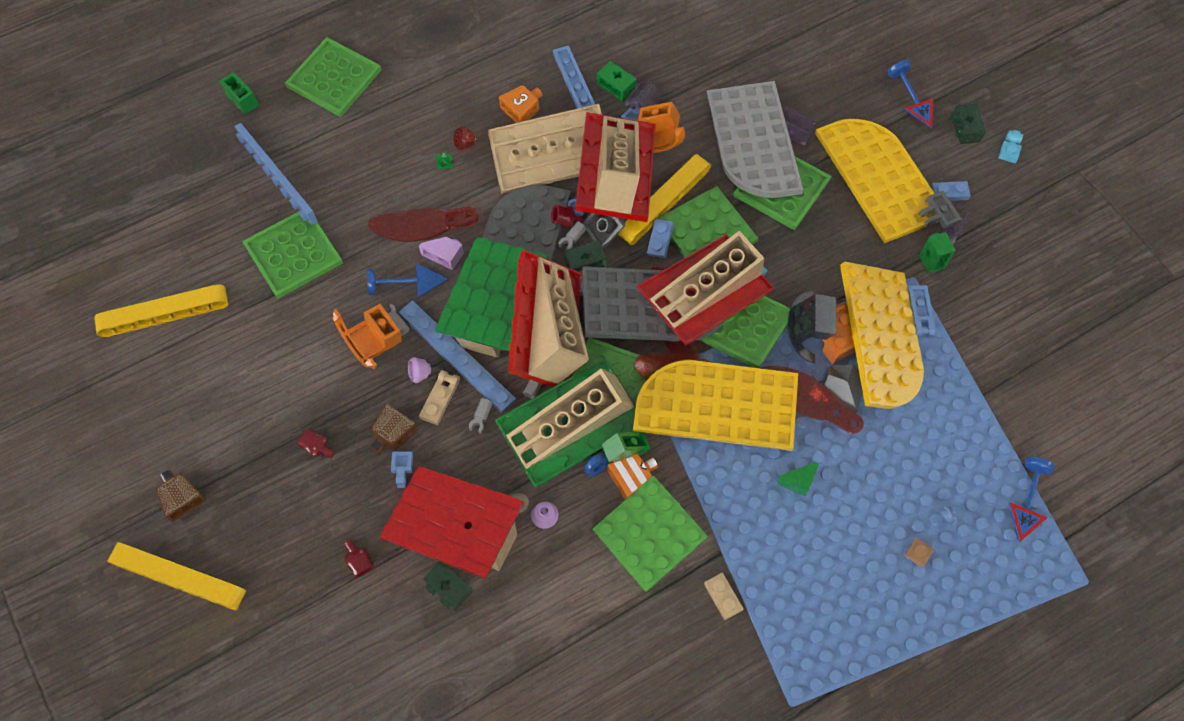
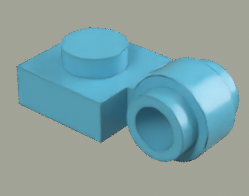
[998,129,1023,163]

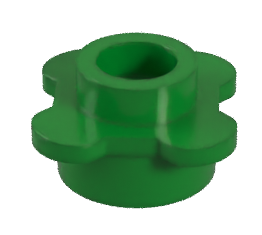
[435,153,453,170]

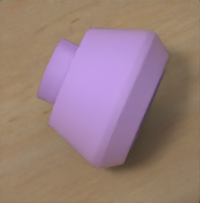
[408,357,431,383]
[531,501,559,529]

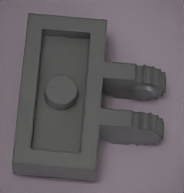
[919,191,962,229]

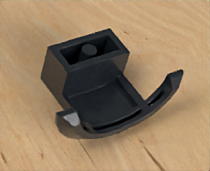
[787,291,836,364]

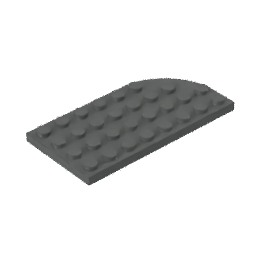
[482,185,571,261]
[582,267,725,341]

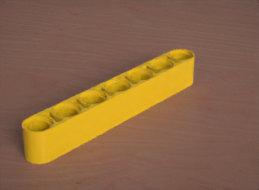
[618,154,711,245]
[94,285,228,337]
[107,542,246,611]

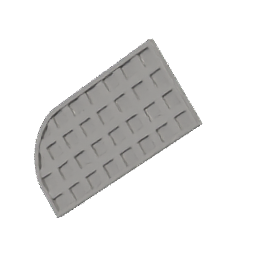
[707,81,803,198]

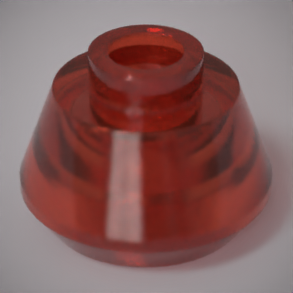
[453,126,475,150]

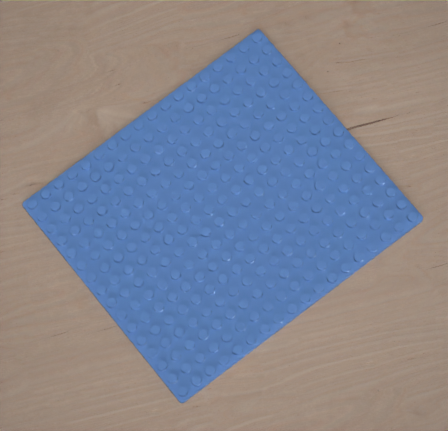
[660,277,1089,707]

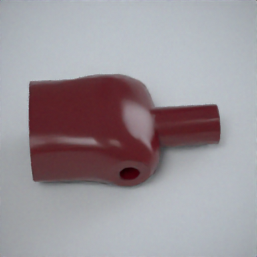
[551,204,584,228]
[297,428,335,458]
[344,539,374,578]

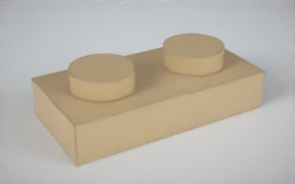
[704,573,744,620]

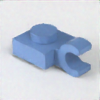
[391,452,413,488]

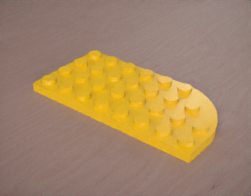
[815,119,939,244]
[840,262,924,409]
[633,360,798,451]

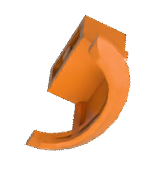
[638,102,685,153]
[822,303,856,365]
[333,304,402,369]

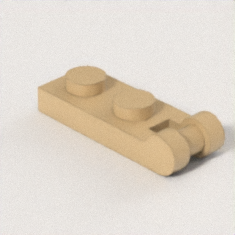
[419,370,460,426]

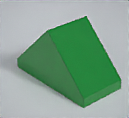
[777,462,819,496]

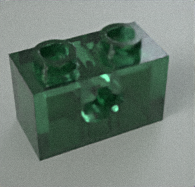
[951,103,986,144]
[564,240,607,276]
[423,561,473,611]

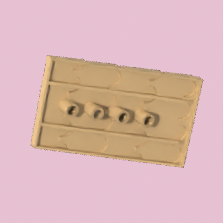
[488,104,602,194]

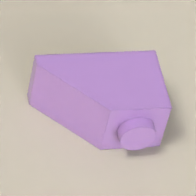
[419,237,464,270]

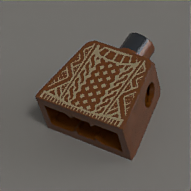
[370,403,418,454]
[156,470,207,522]

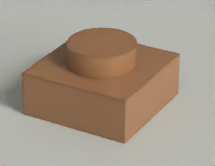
[904,538,935,568]

